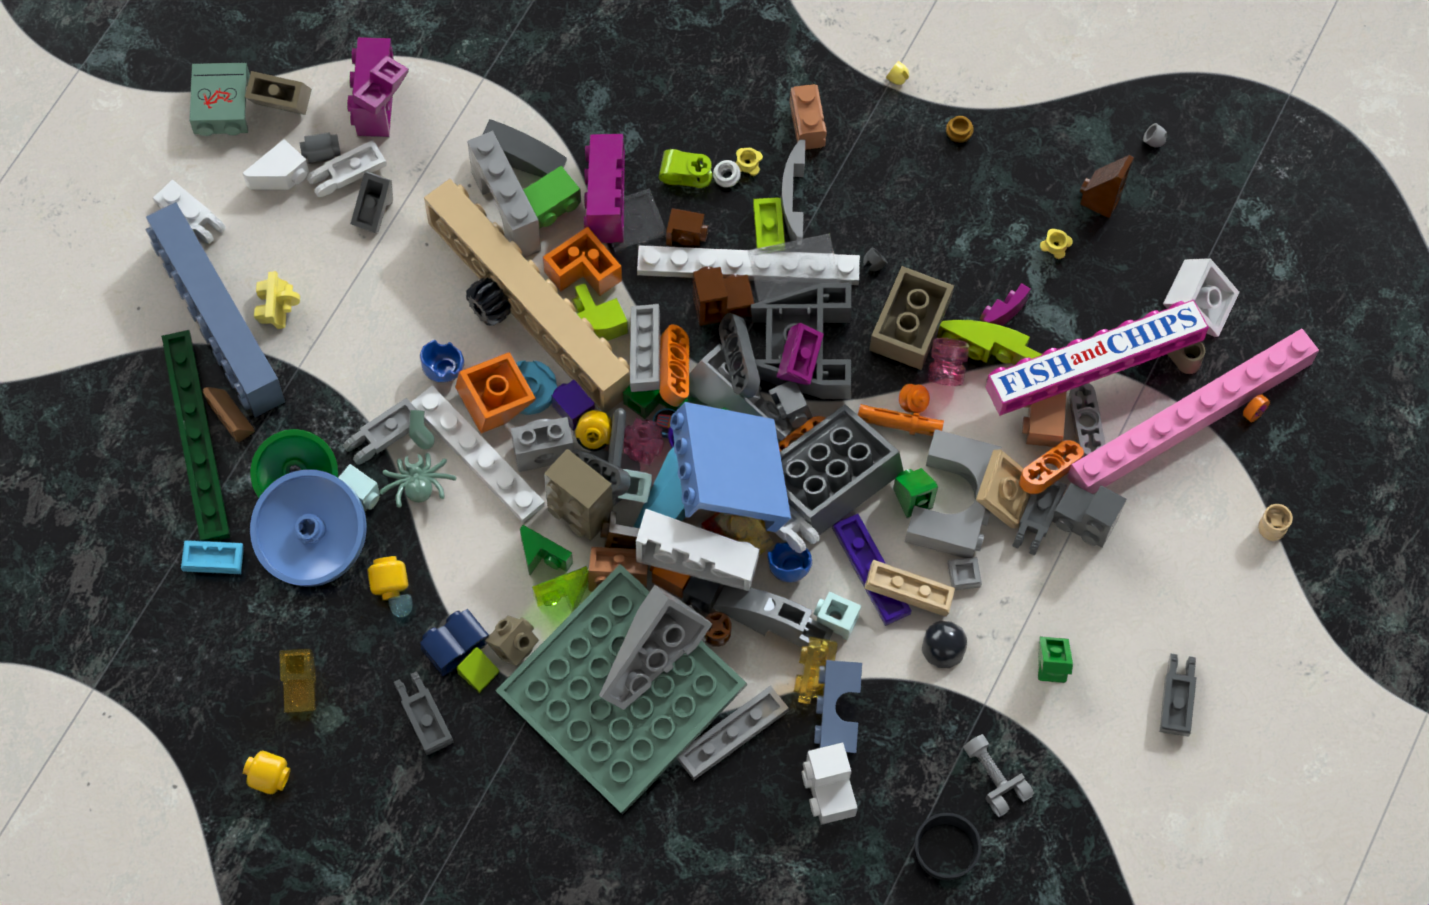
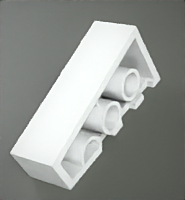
[636,509,759,591]

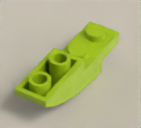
[937,320,1042,365]

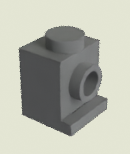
[769,381,813,427]

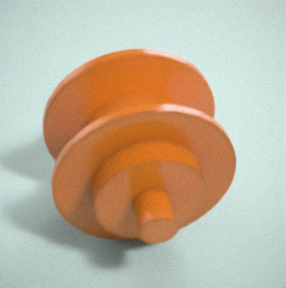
[899,384,930,413]

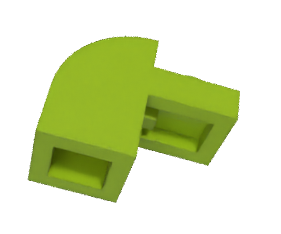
[572,283,628,341]

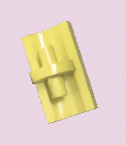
[254,271,300,329]

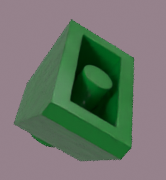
[893,468,938,518]

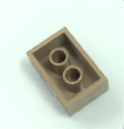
[869,266,954,370]
[544,449,613,541]

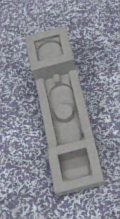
[781,140,805,250]

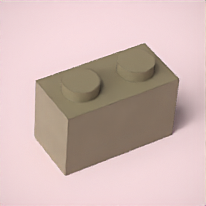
[245,71,312,115]

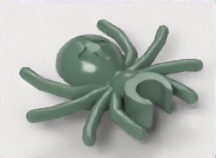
[379,453,457,508]

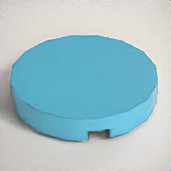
[516,360,557,415]

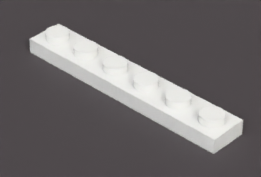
[411,385,545,524]

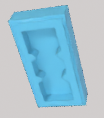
[181,541,244,574]

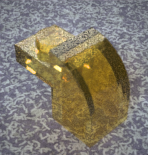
[279,649,316,713]

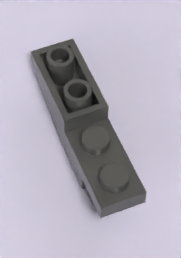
[713,585,834,658]

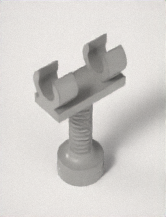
[963,734,1034,817]

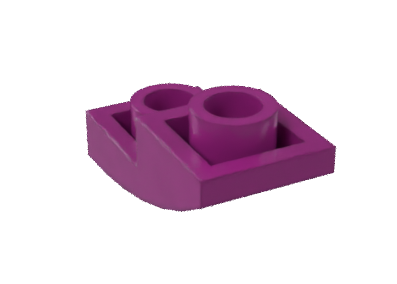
[980,283,1031,326]

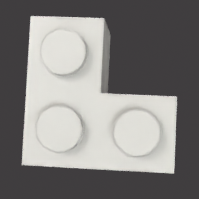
[802,743,857,825]

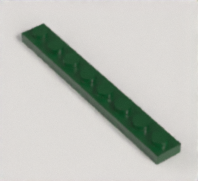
[161,330,231,542]

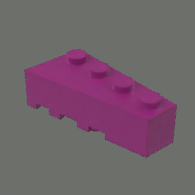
[584,134,625,243]

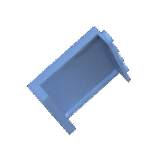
[670,402,791,532]

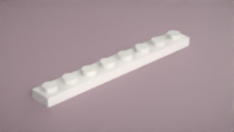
[637,246,860,285]

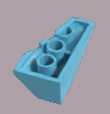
[633,447,686,528]

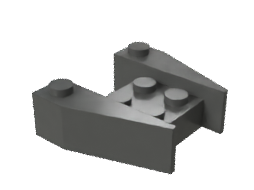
[751,283,851,399]

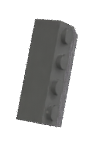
[780,404,904,535]

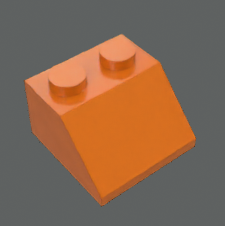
[455,352,536,434]

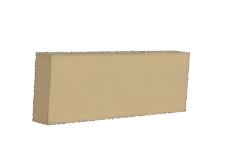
[864,560,955,617]

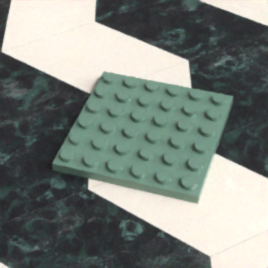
[496,564,747,815]

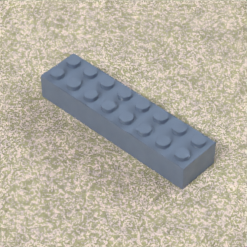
[145,202,285,417]

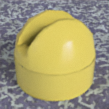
[886,61,909,85]

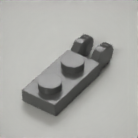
[1012,476,1067,555]
[1159,653,1197,737]
[394,671,454,755]

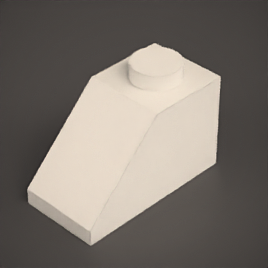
[243,139,309,190]

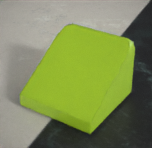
[457,647,500,693]

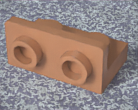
[588,547,649,592]

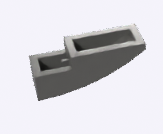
[482,119,567,178]

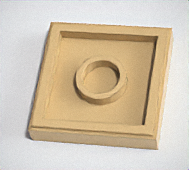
[976,449,1030,528]

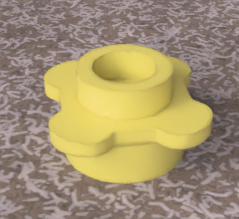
[736,148,763,176]
[1040,229,1073,259]

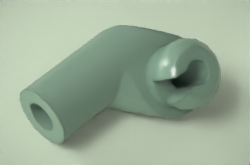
[409,410,435,449]

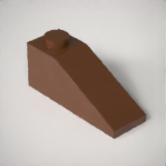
[1079,155,1134,218]

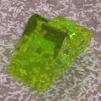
[532,566,589,612]

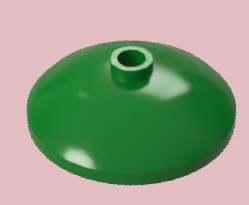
[250,429,338,498]

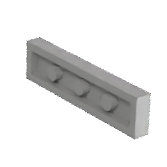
[630,304,660,392]
[677,685,789,780]

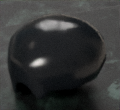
[922,621,967,668]

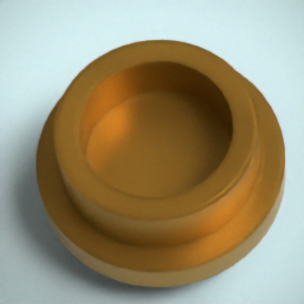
[946,116,973,142]

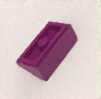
[777,323,824,385]

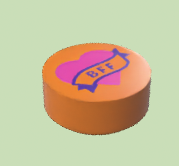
[1243,394,1270,422]

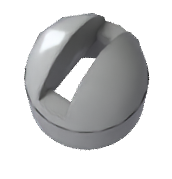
[1143,123,1167,148]

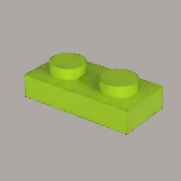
[753,198,785,252]

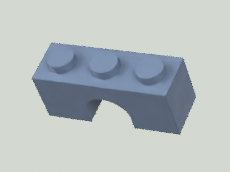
[814,660,862,753]

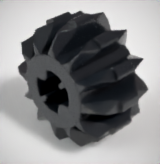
[466,277,511,326]

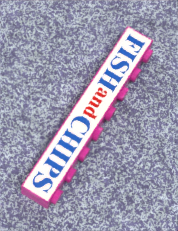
[985,299,1209,416]

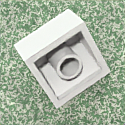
[1163,258,1239,337]

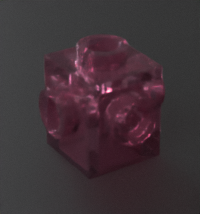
[624,417,665,466]

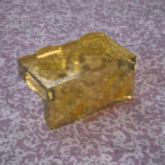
[714,513,774,556]
[793,636,838,704]

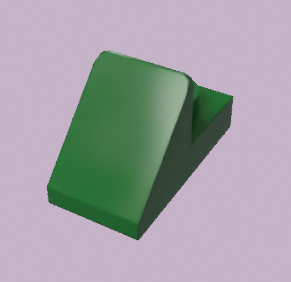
[520,525,573,575]
[1038,636,1073,683]

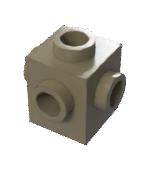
[485,615,539,666]

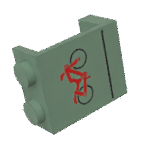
[189,63,250,136]

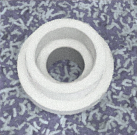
[713,160,741,187]

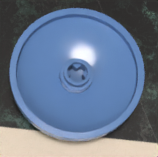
[250,470,367,587]

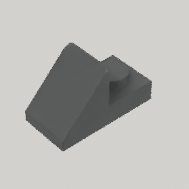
[350,171,393,233]

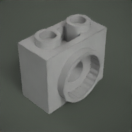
[511,417,574,472]

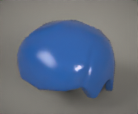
[420,340,464,382]
[767,542,813,583]

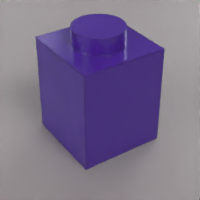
[551,379,595,431]

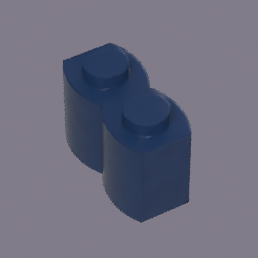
[420,609,489,676]

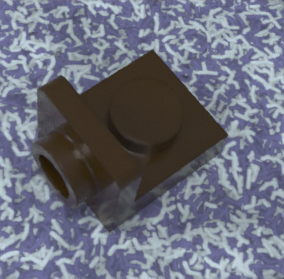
[600,511,640,549]

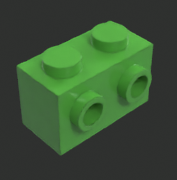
[523,166,581,229]

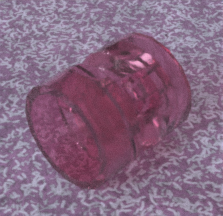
[928,338,969,386]

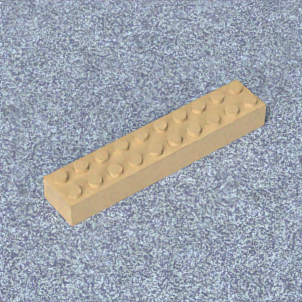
[424,179,630,413]

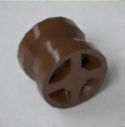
[705,612,732,647]

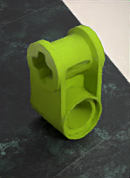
[658,149,712,188]

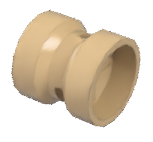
[1258,504,1293,541]

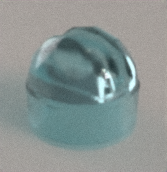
[388,595,413,617]

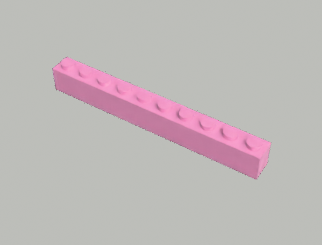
[1067,329,1319,494]

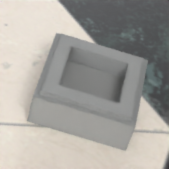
[948,557,982,590]

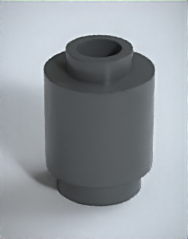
[300,132,341,163]

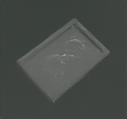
[748,233,840,302]

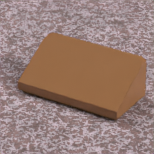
[203,387,255,443]

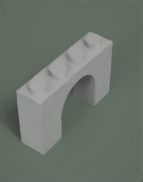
[467,131,541,258]
[905,429,1002,558]

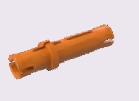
[858,404,944,436]

